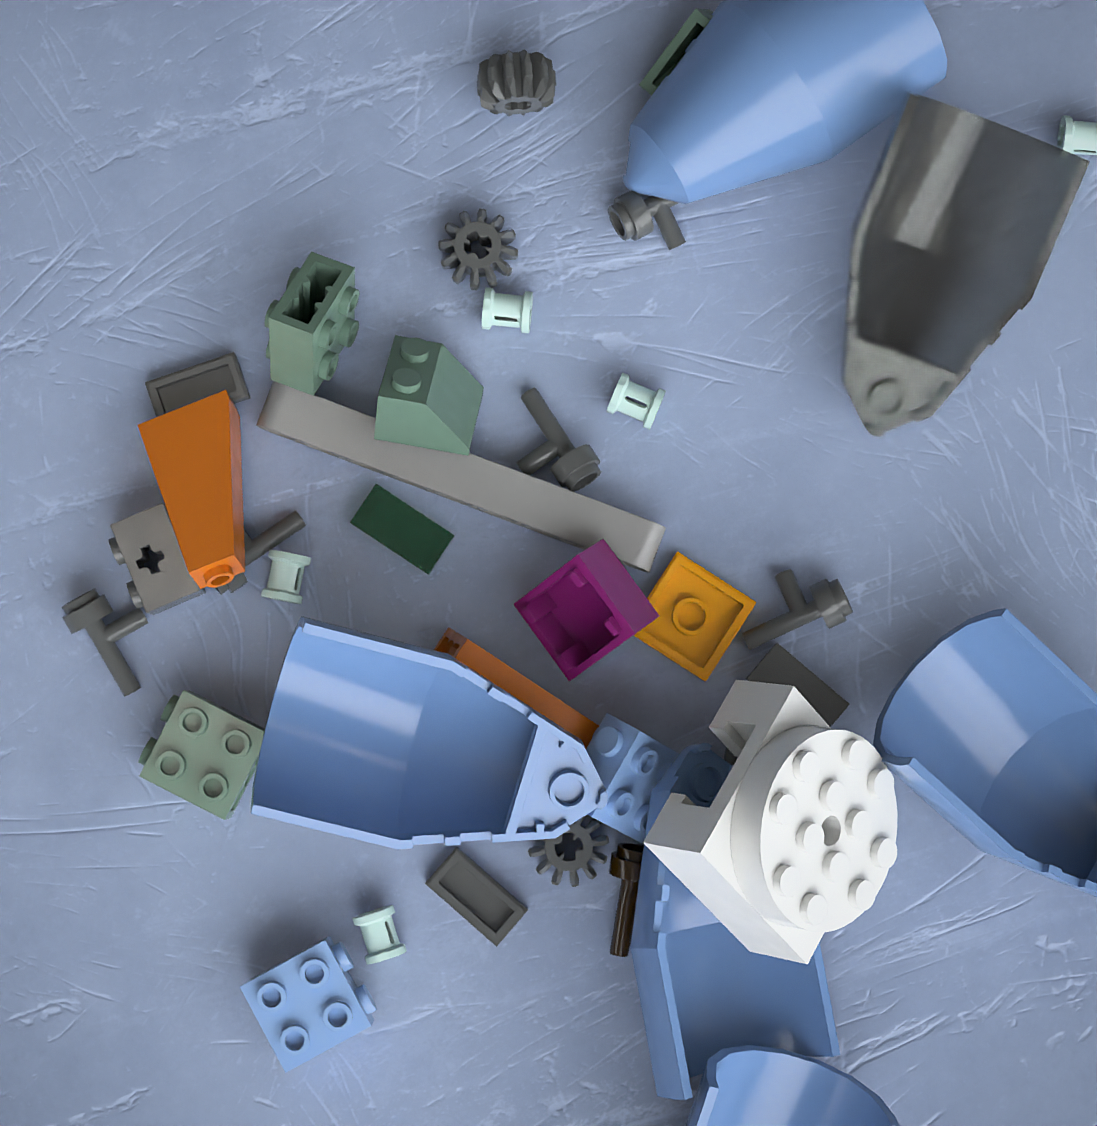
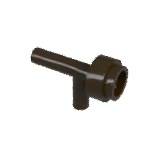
[609,843,644,957]

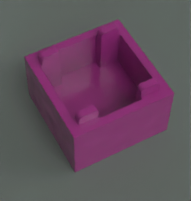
[513,539,659,682]

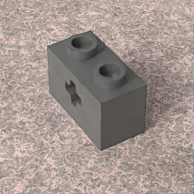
[108,503,206,615]

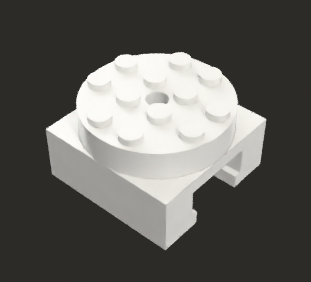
[643,680,897,964]

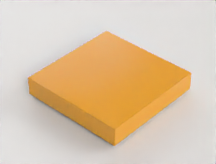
[634,551,757,682]

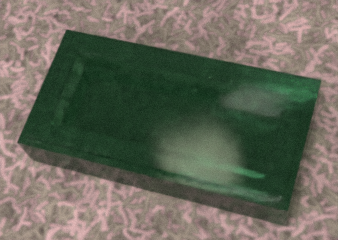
[350,484,455,575]

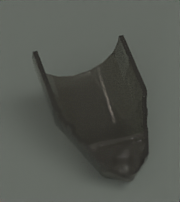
[841,90,1090,437]

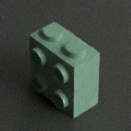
[265,252,359,396]
[138,690,265,820]

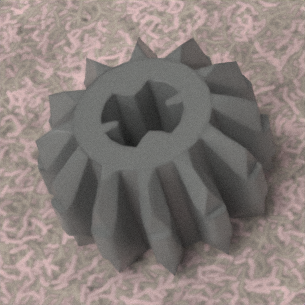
[477,50,556,116]
[438,209,518,290]
[528,816,609,887]

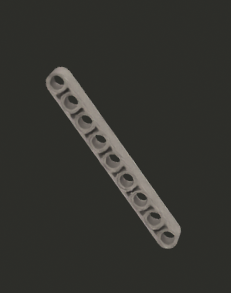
[256,381,666,572]

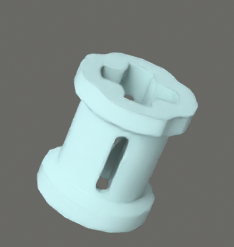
[1057,115,1097,158]
[482,287,533,333]
[606,373,666,430]
[261,550,311,604]
[352,905,407,964]

